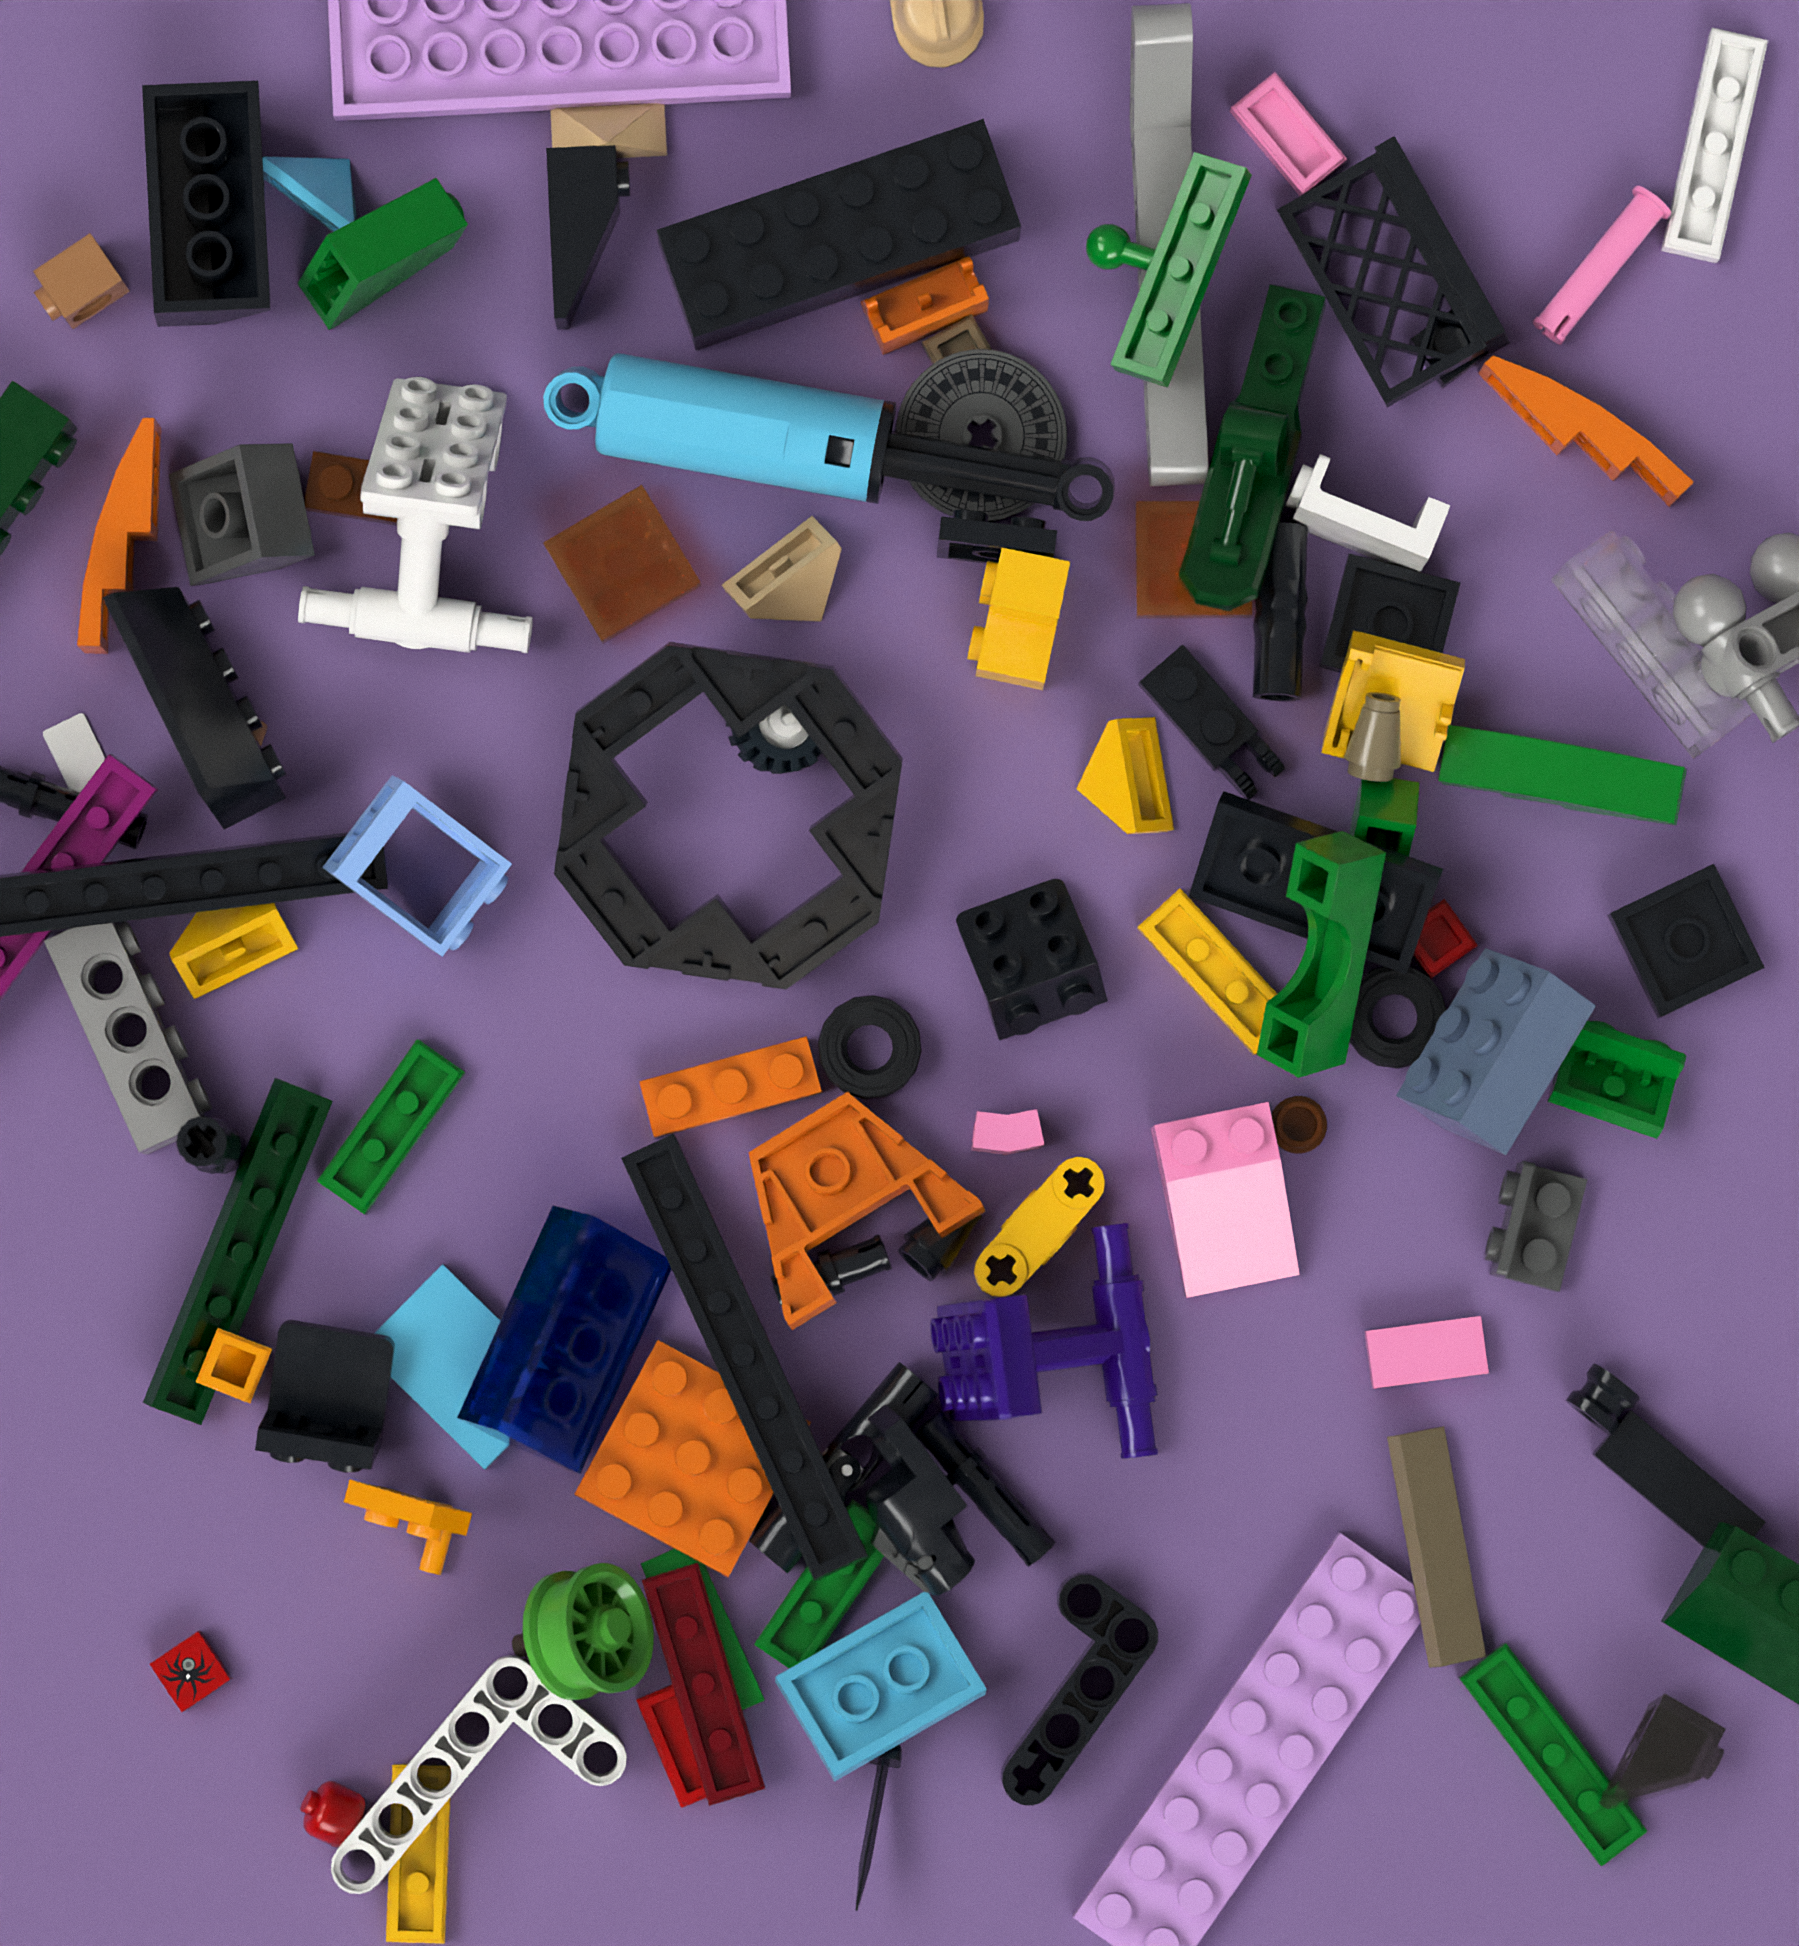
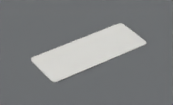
[43,713,106,792]

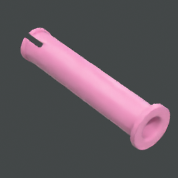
[1533,185,1671,345]

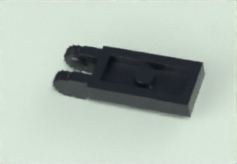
[1138,644,1285,800]

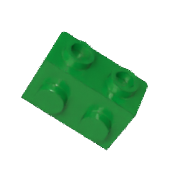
[1547,1020,1687,1139]

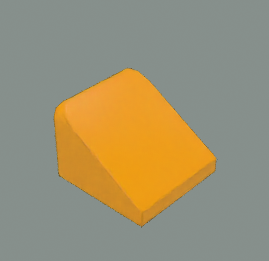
[196,1328,273,1403]

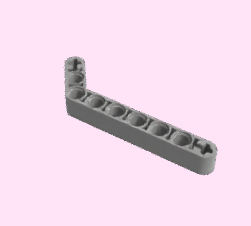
[1130,3,1208,486]

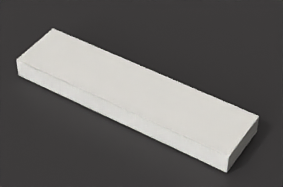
[1661,28,1768,263]

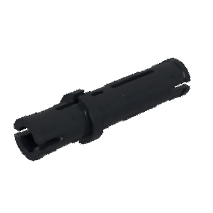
[0,765,148,850]
[914,1411,1056,1567]

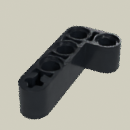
[1001,1573,1158,1806]

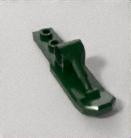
[1178,284,1326,611]

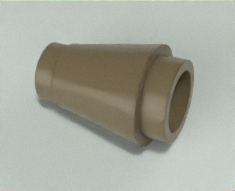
[1344,692,1401,782]

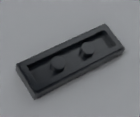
[1592,1410,1766,1548]

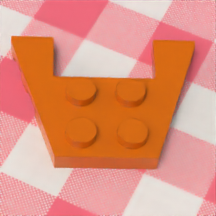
[748,1092,986,1330]

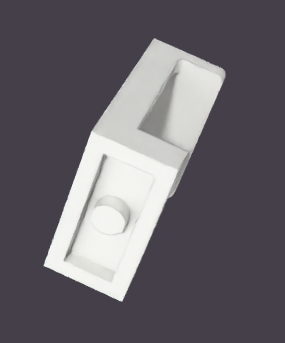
[1285,454,1451,572]

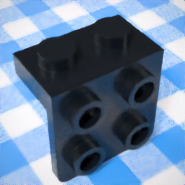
[956,879,1107,1041]
[255,1320,395,1473]

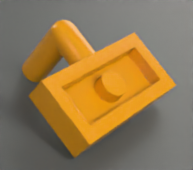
[344,1480,472,1575]

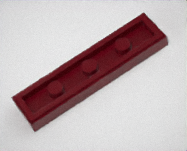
[642,1563,766,1806]

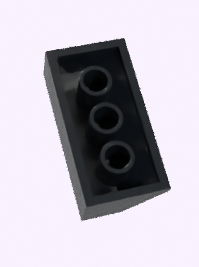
[142,80,271,327]
[103,586,287,829]

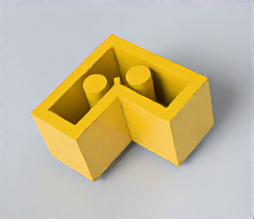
[967,548,1070,690]

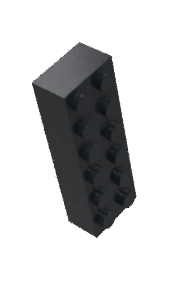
[656,119,1021,351]

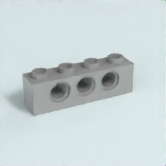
[44,921,212,1155]

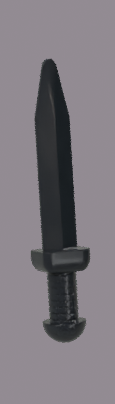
[855,1745,902,1911]

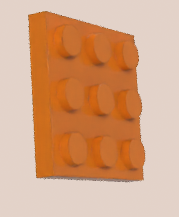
[574,1340,811,1578]

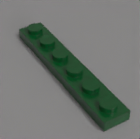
[143,1078,333,1425]

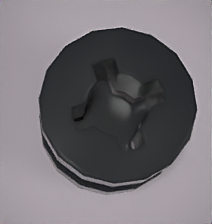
[1565,1363,1640,1435]

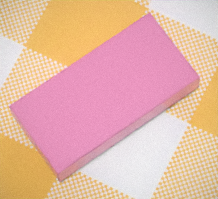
[1230,72,1347,196]
[1364,1316,1489,1389]

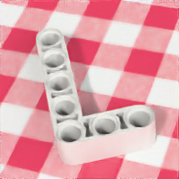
[331,1655,627,1894]

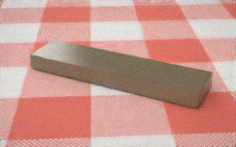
[1387,1426,1486,1668]

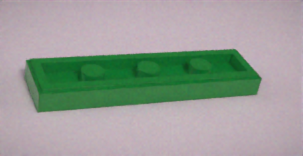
[1458,1643,1648,1867]

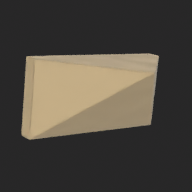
[550,103,667,158]
[722,516,842,621]

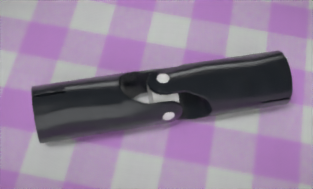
[749,1362,938,1573]

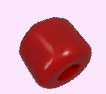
[300,1781,365,1847]

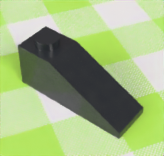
[546,145,630,330]

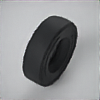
[1350,966,1447,1069]
[818,995,922,1100]

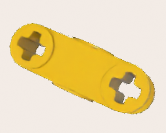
[974,1157,1105,1297]

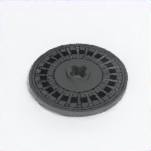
[895,349,1067,522]

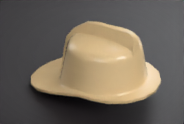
[890,0,984,68]

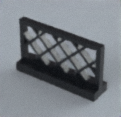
[1277,136,1510,407]

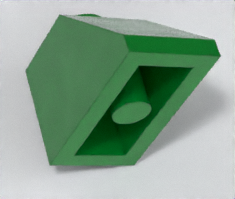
[1349,778,1419,856]

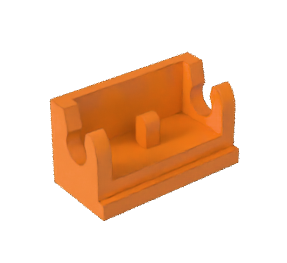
[860,256,989,355]

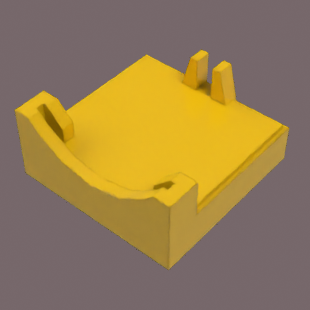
[1321,630,1465,772]

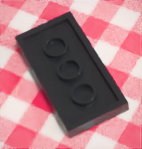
[1188,791,1443,974]

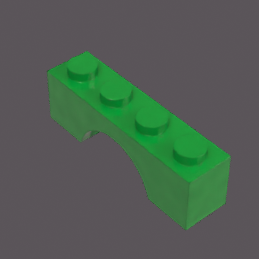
[1257,831,1386,1078]

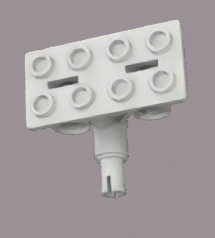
[298,377,533,654]

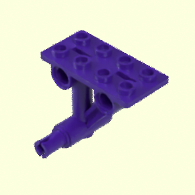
[930,1223,1158,1459]

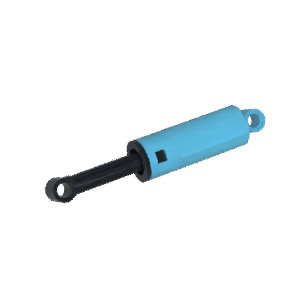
[543,353,1115,521]

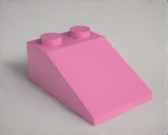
[1151,1102,1300,1298]

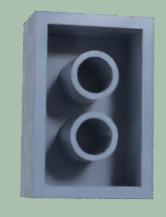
[1396,948,1596,1155]

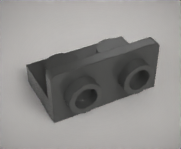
[1484,1161,1588,1292]

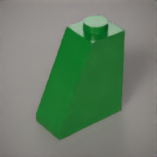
[297,178,468,330]

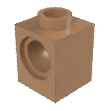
[33,233,130,329]

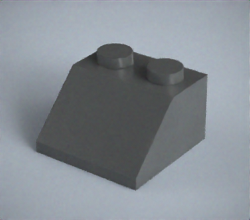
[168,443,315,586]

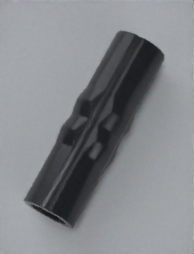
[1253,522,1308,701]
[176,1116,246,1174]

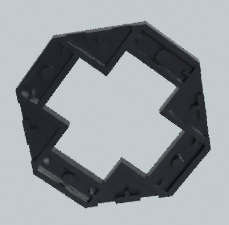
[554,642,903,990]

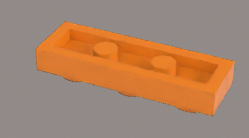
[639,1036,822,1138]

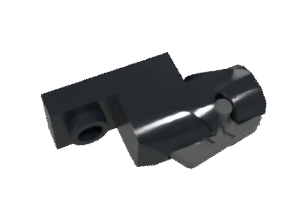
[865,1404,975,1596]

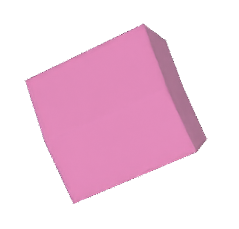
[971,1109,1044,1155]

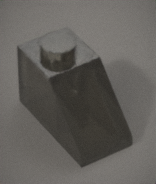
[1598,1693,1726,1809]

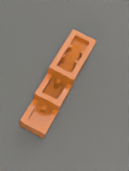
[1478,355,1694,507]
[77,418,161,654]

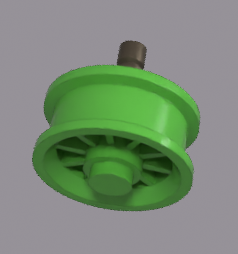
[512,1563,654,1700]

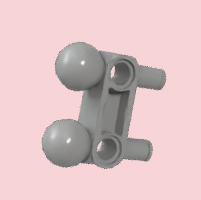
[1673,532,1799,743]

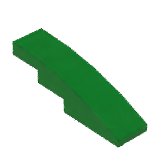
[1438,725,1687,825]

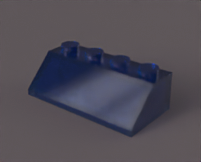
[457,1205,672,1474]

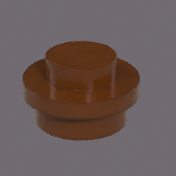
[1271,1096,1327,1154]

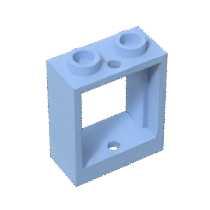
[322,775,512,957]

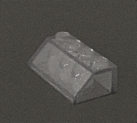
[1551,530,1754,759]

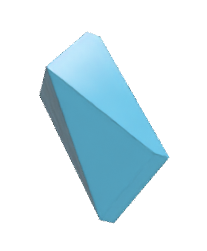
[263,156,357,232]

